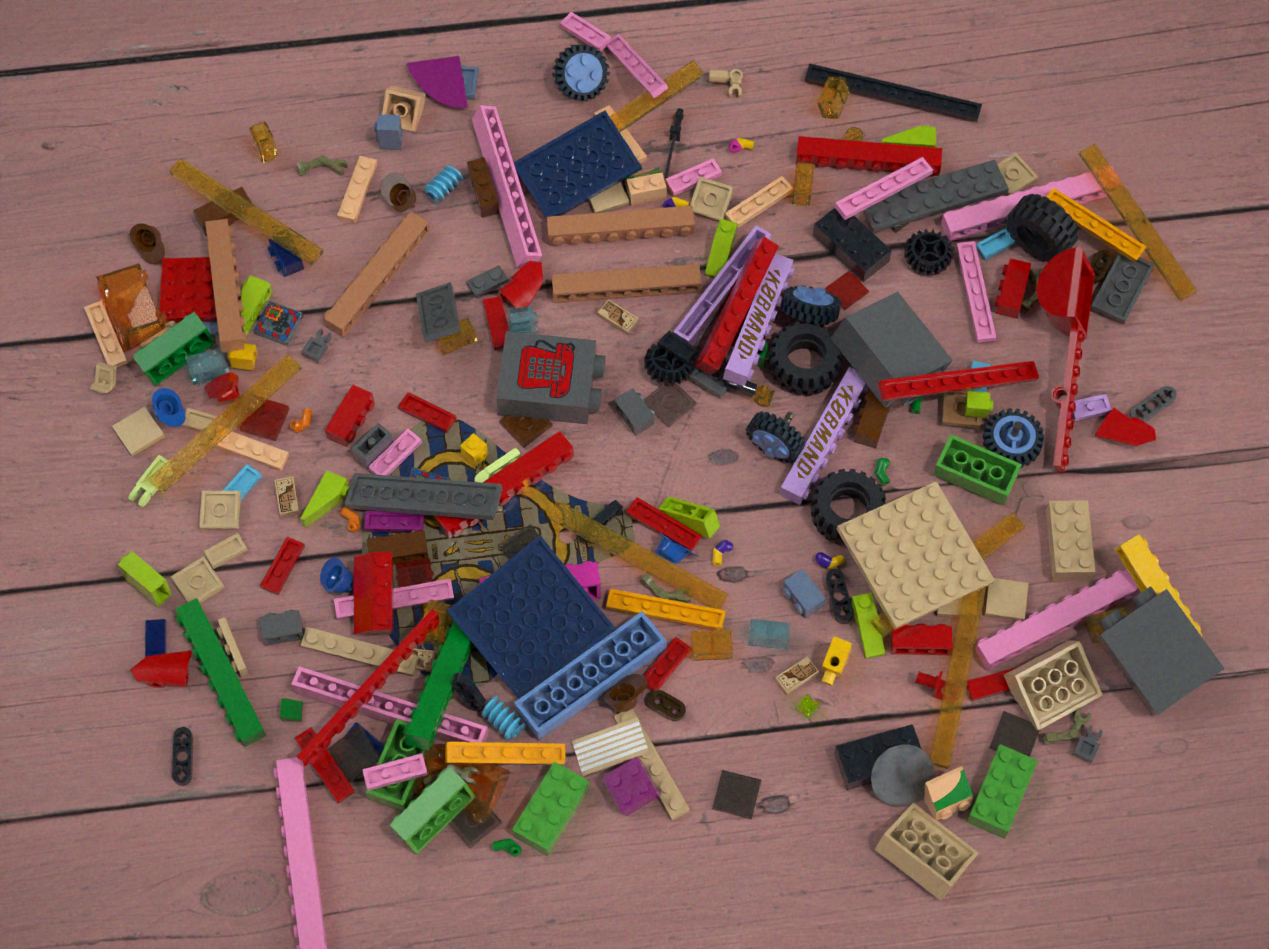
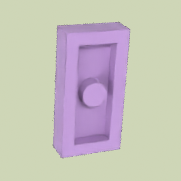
[1072,394,1112,421]

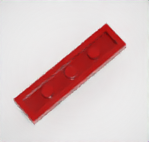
[626,497,702,551]
[294,727,355,804]

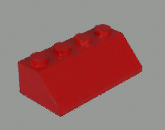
[354,552,394,635]

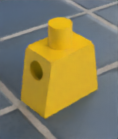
[821,636,852,686]

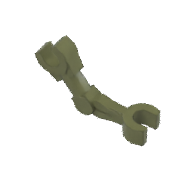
[297,155,348,176]
[1020,269,1043,314]
[640,573,692,603]
[1042,708,1091,745]
[423,764,480,787]

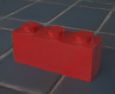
[994,258,1032,319]
[325,384,375,447]
[891,623,953,656]

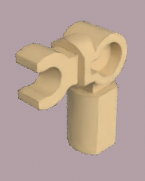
[709,69,743,98]

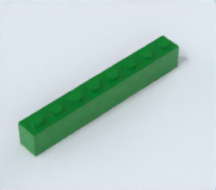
[175,598,266,747]
[403,618,474,751]

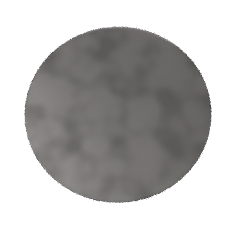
[871,745,934,807]

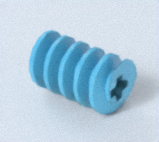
[424,165,464,205]
[482,696,526,740]

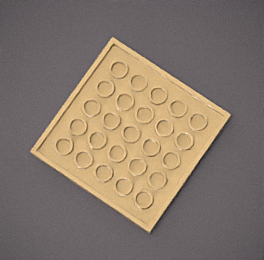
[836,481,995,630]

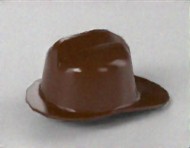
[381,172,416,212]
[130,223,165,264]
[604,674,647,714]

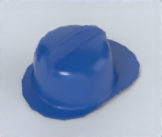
[152,388,186,427]
[655,533,699,564]
[320,557,353,594]

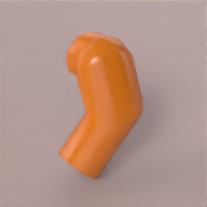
[290,408,312,433]
[340,507,361,533]

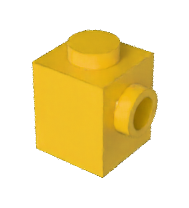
[227,343,258,371]
[460,433,488,467]

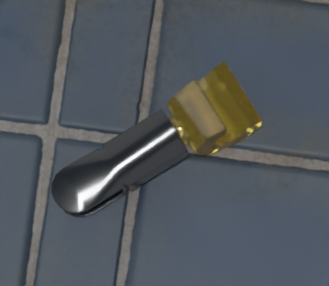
[722,379,774,407]

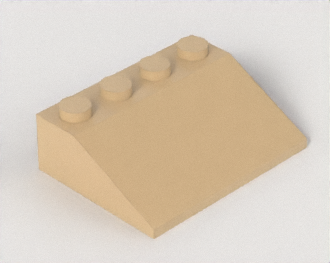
[1004,641,1103,730]
[875,803,979,901]

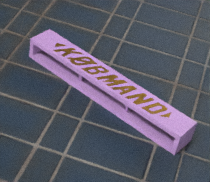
[673,225,771,346]
[723,254,795,386]
[780,367,869,505]

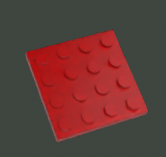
[159,257,237,323]

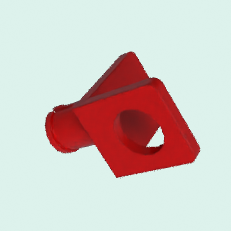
[915,670,959,704]

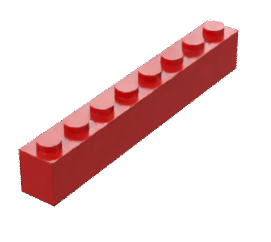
[796,136,942,177]
[695,236,779,375]
[435,431,574,539]

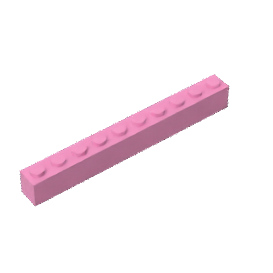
[472,105,542,268]
[941,166,1121,241]
[975,569,1141,671]
[291,666,489,742]
[274,757,328,949]

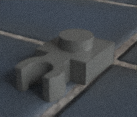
[301,328,332,363]
[1073,725,1103,764]

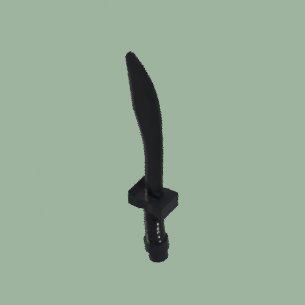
[664,108,684,184]

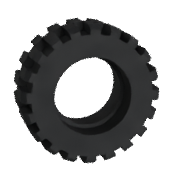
[1006,194,1078,263]
[769,321,842,396]
[811,469,886,545]

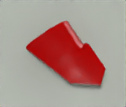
[498,261,543,316]
[204,372,240,403]
[1095,408,1156,446]
[131,651,192,688]

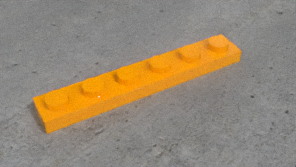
[1046,187,1146,263]
[606,589,726,631]
[445,742,565,765]

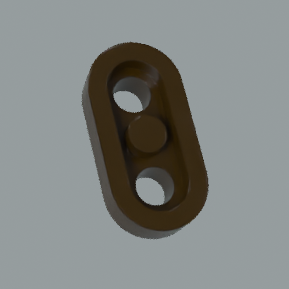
[1090,250,1113,283]
[649,690,686,721]

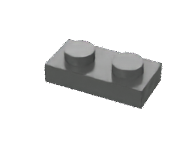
[467,265,508,298]

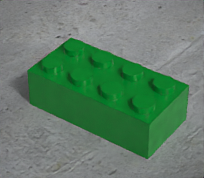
[132,312,216,387]

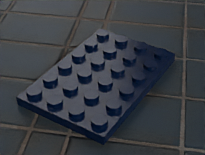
[513,110,642,220]

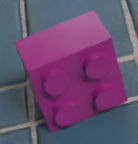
[602,756,661,816]

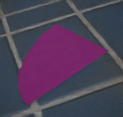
[407,56,468,108]

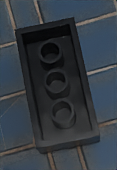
[813,208,892,282]
[834,724,922,790]

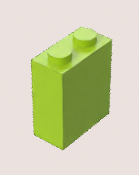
[118,551,172,608]

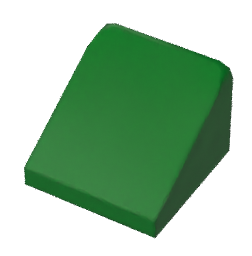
[280,698,303,722]

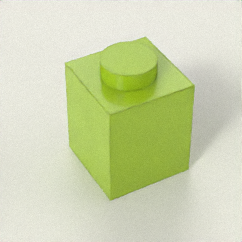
[964,391,993,418]

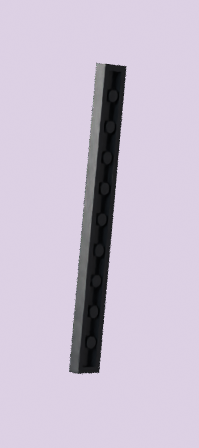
[805,63,982,122]

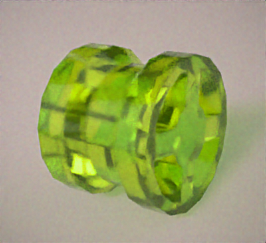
[796,694,821,719]

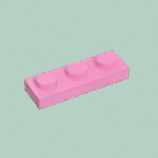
[560,12,612,51]
[666,158,722,196]
[368,429,422,475]
[362,753,428,791]

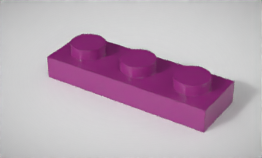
[365,511,425,533]

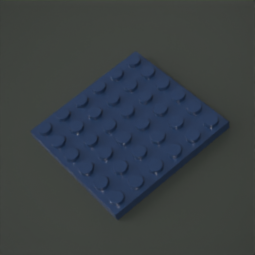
[447,535,615,699]

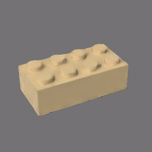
[1046,500,1095,582]

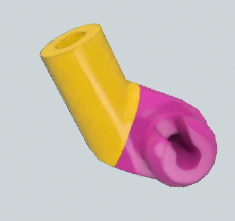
[729,138,755,153]

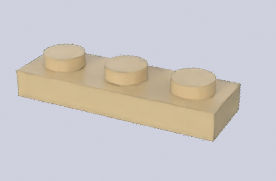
[217,617,249,677]

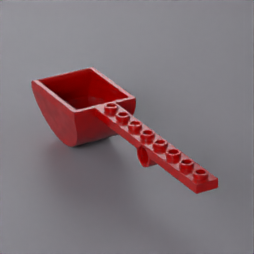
[1037,247,1095,472]

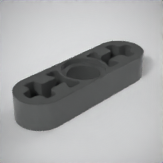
[1129,386,1177,422]

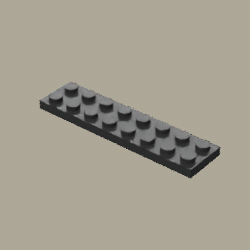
[863,160,1009,233]
[345,473,503,520]

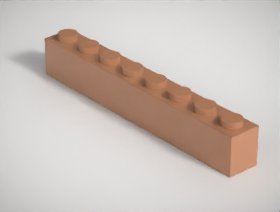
[547,206,695,246]
[324,212,430,338]
[205,219,247,352]
[552,264,701,303]

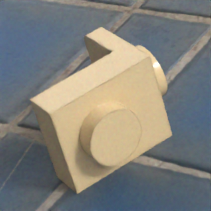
[90,362,117,394]

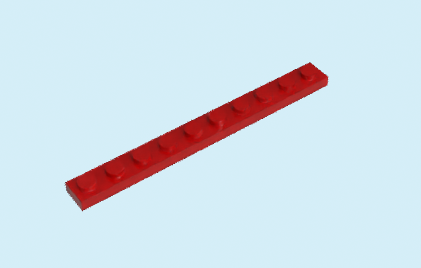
[877,361,1039,401]
[296,609,440,768]

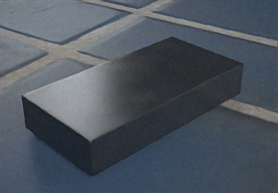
[657,331,699,365]

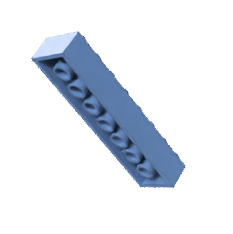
[514,611,667,741]

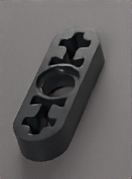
[576,500,623,544]
[826,569,853,624]
[451,673,486,712]
[172,727,193,786]

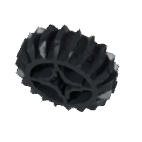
[904,229,954,277]
[644,344,695,386]

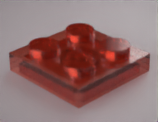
[240,395,290,441]

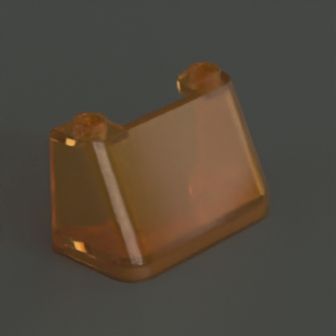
[96,263,168,352]
[412,743,511,823]

